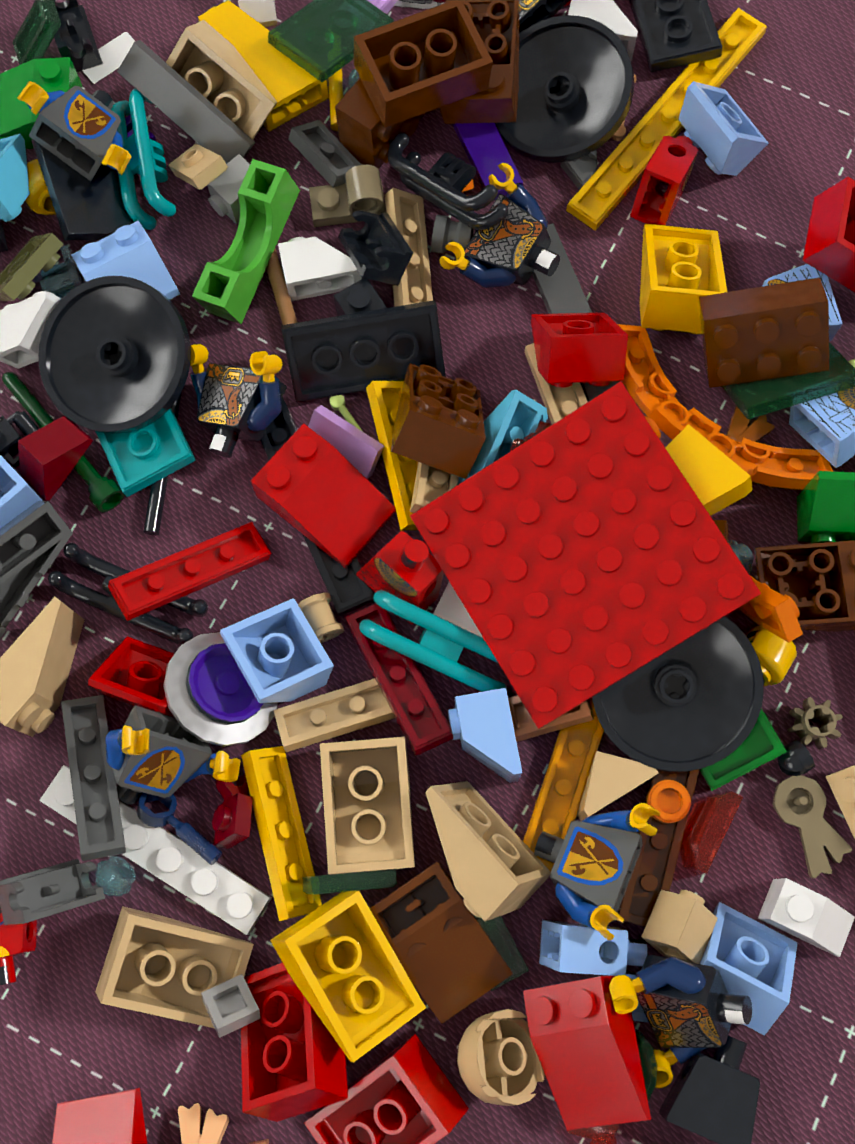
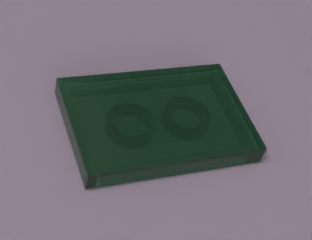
[268,0,394,82]
[721,342,855,419]

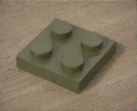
[0,233,63,301]

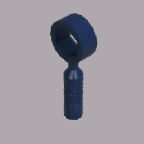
[137,792,222,865]

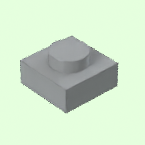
[201,974,260,1038]

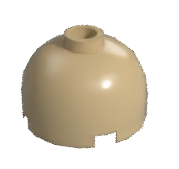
[457,1009,545,1106]

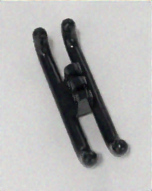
[387,132,508,230]
[48,543,208,645]

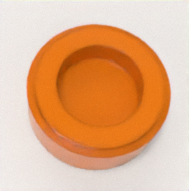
[646,780,691,824]

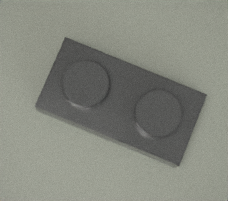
[288,120,361,188]

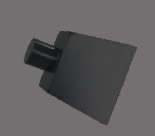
[659,1035,760,1144]

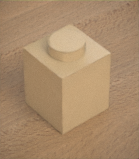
[641,890,718,964]

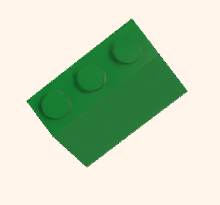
[797,471,855,544]

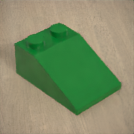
[0,57,82,149]

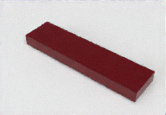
[345,604,453,756]

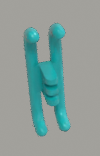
[111,88,176,230]
[359,590,508,692]

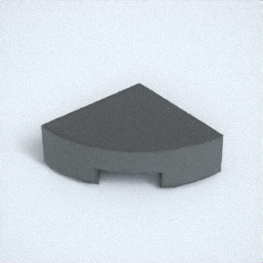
[560,150,597,190]

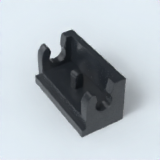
[42,0,103,72]
[338,211,413,286]

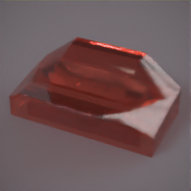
[680,791,743,875]

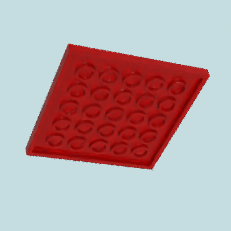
[410,381,761,729]

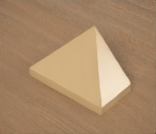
[577,751,659,821]

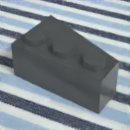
[0,501,73,639]

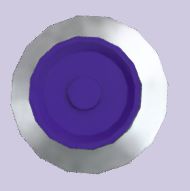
[163,632,278,747]

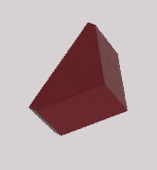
[18,416,93,501]

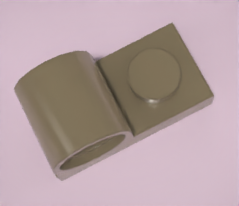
[309,165,386,227]

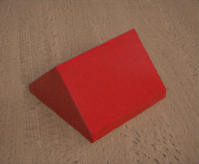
[88,636,174,717]

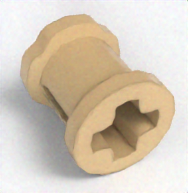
[298,592,344,643]

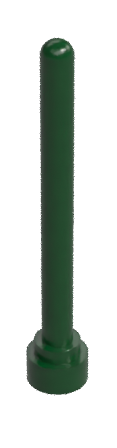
[2,372,125,512]

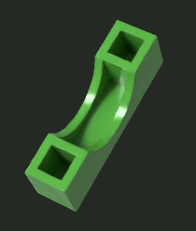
[192,159,300,324]

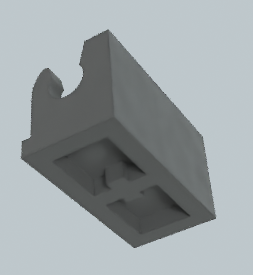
[0,859,105,925]

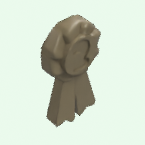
[772,775,852,879]

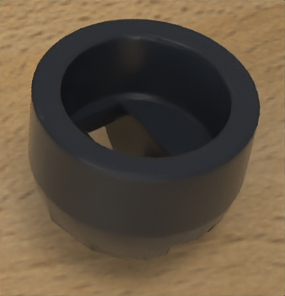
[778,739,815,776]

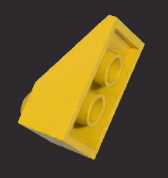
[640,224,727,334]
[270,890,426,1063]

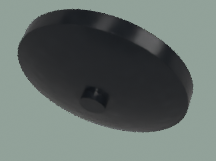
[495,15,634,163]
[38,276,191,434]
[592,617,764,772]

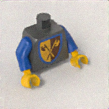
[17,81,132,181]
[105,705,241,804]
[534,803,660,941]

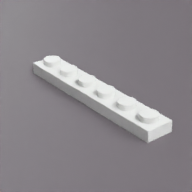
[39,765,272,935]

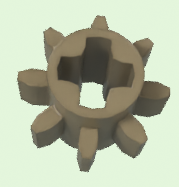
[787,697,843,750]

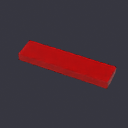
[108,522,271,621]

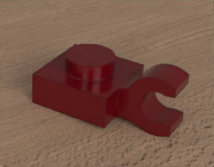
[212,773,253,849]

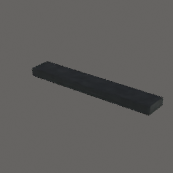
[260,397,374,616]

